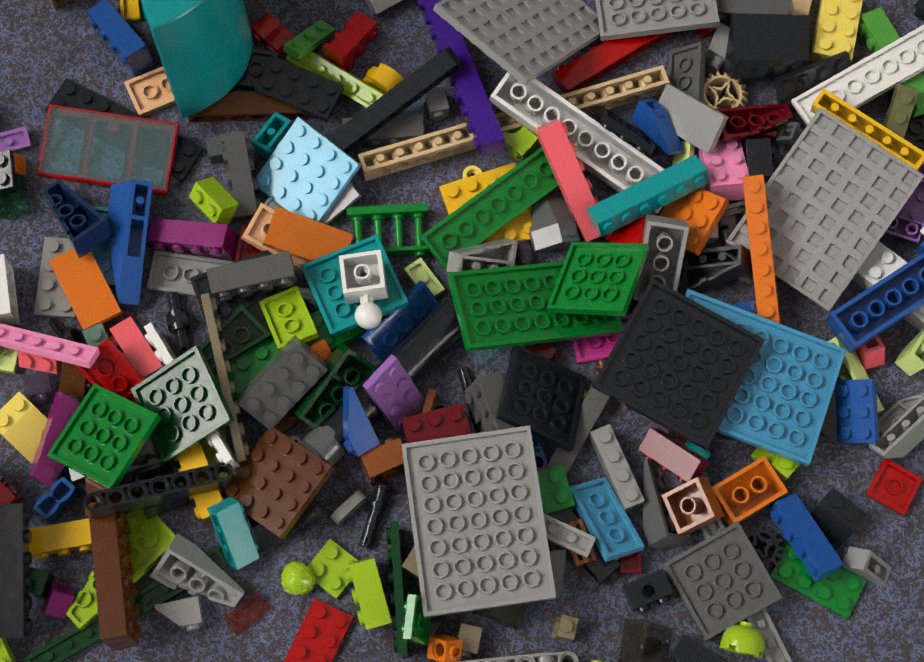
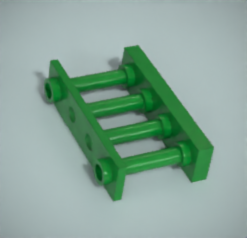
[346,203,431,259]

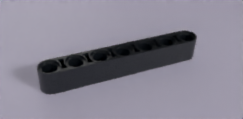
[83,462,234,518]

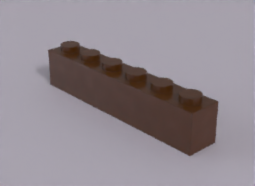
[188,90,309,122]

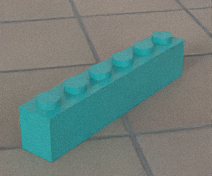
[587,155,709,237]

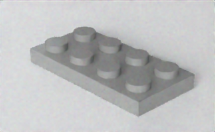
[34,237,76,319]

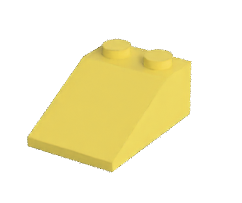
[0,392,48,464]

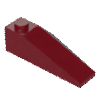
[715,103,793,140]

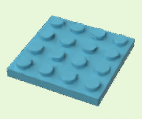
[256,117,361,222]

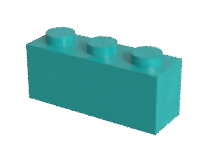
[207,497,259,570]

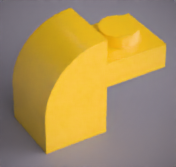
[363,63,404,94]

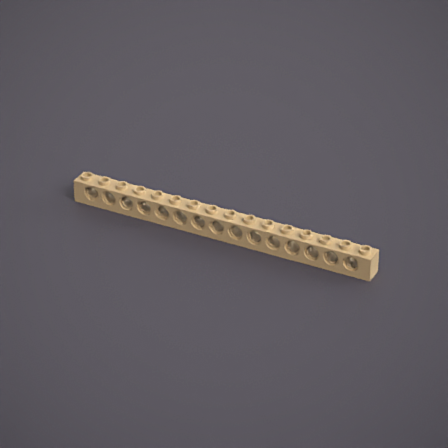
[358,65,670,181]

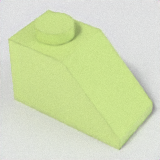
[895,328,924,376]

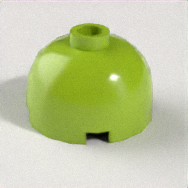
[719,621,765,658]

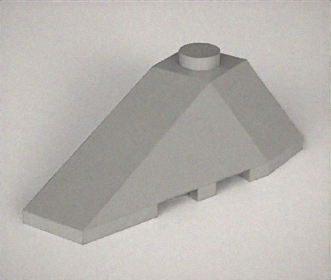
[150,534,245,607]

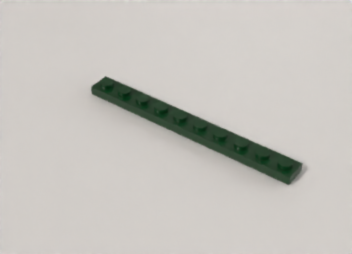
[24,547,228,662]

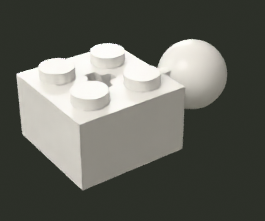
[339,249,388,329]

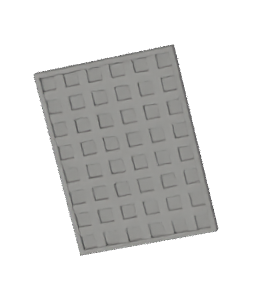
[433,0,600,86]
[725,108,924,312]

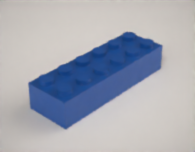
[825,253,924,354]

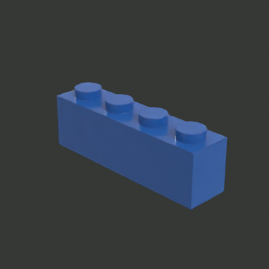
[769,493,844,582]

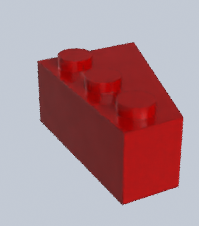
[322,11,379,71]

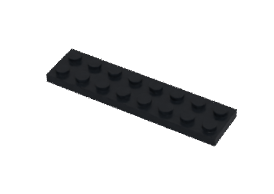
[45,78,204,182]

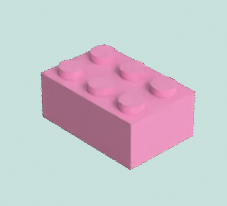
[698,139,749,201]

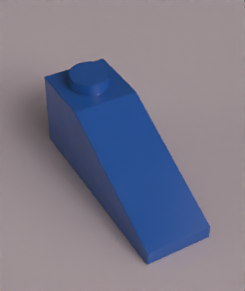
[343,386,380,456]

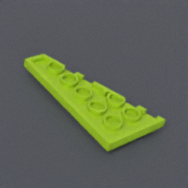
[66,508,175,631]

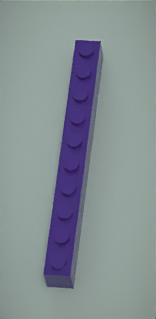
[417,0,505,157]

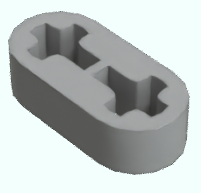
[330,490,367,525]

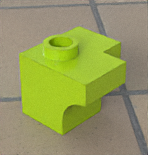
[503,126,539,162]

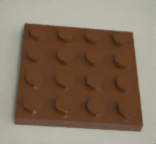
[221,427,334,540]

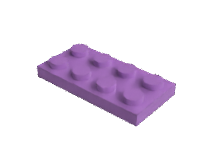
[362,354,425,433]

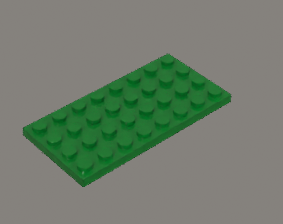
[447,261,624,352]

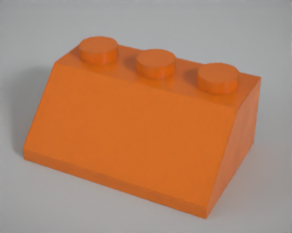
[712,456,788,526]

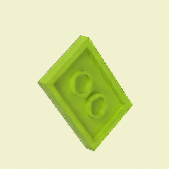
[259,286,319,351]

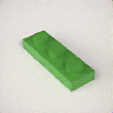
[283,20,336,60]

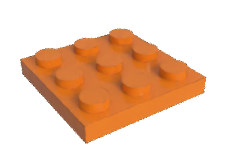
[659,188,730,256]

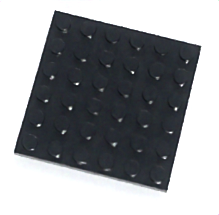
[592,279,765,450]

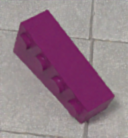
[28,392,80,487]

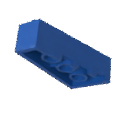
[87,0,157,77]

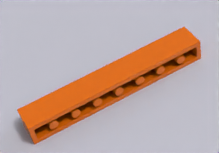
[742,175,781,324]

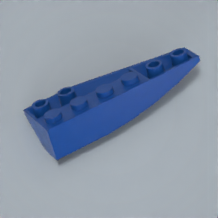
[107,180,153,306]

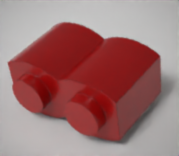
[250,12,295,58]

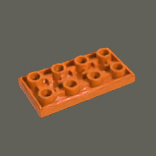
[263,206,353,262]
[49,248,123,330]

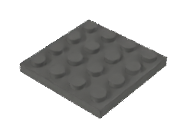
[663,521,783,640]

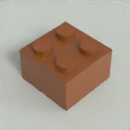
[360,437,405,486]
[661,477,725,535]

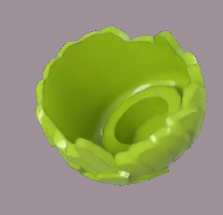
[281,561,316,596]

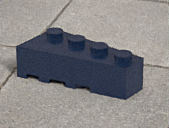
[43,179,113,259]

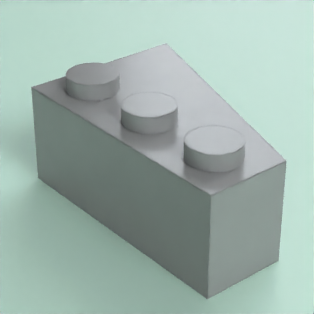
[446,238,518,272]

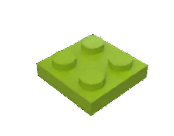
[308,539,358,600]

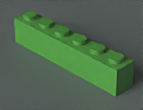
[857,7,924,118]

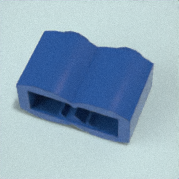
[33,477,80,524]

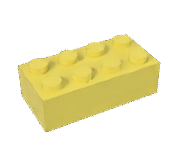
[809,0,863,63]

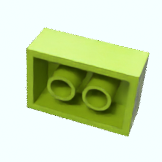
[346,556,392,630]

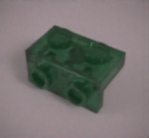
[0,174,28,220]

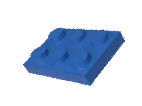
[835,379,880,443]

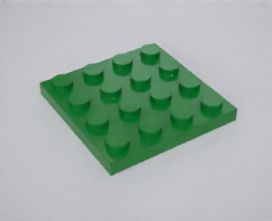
[546,242,649,317]
[47,384,161,488]

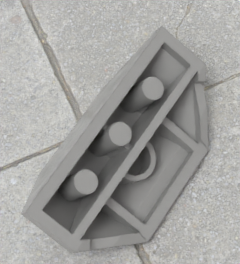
[869,392,924,458]

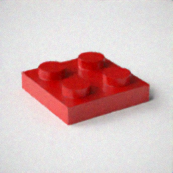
[865,458,923,516]

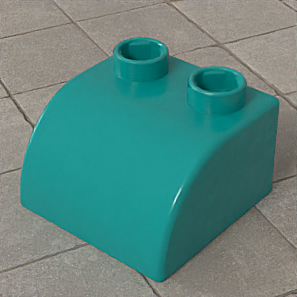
[140,0,253,118]

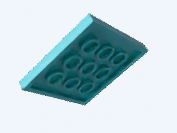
[301,234,409,337]

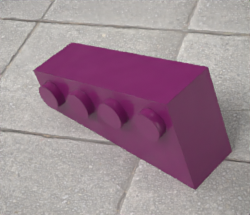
[147,218,239,261]

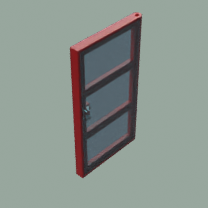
[38,104,180,195]

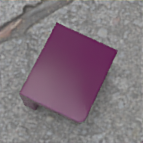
[43,581,74,619]

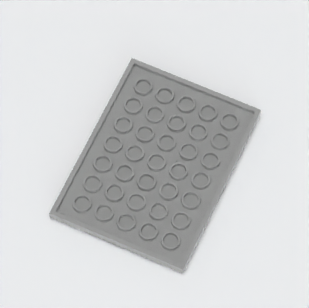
[401,425,556,618]

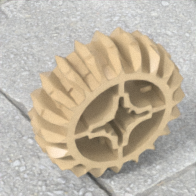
[703,71,748,109]

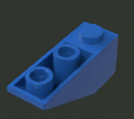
[631,98,684,155]

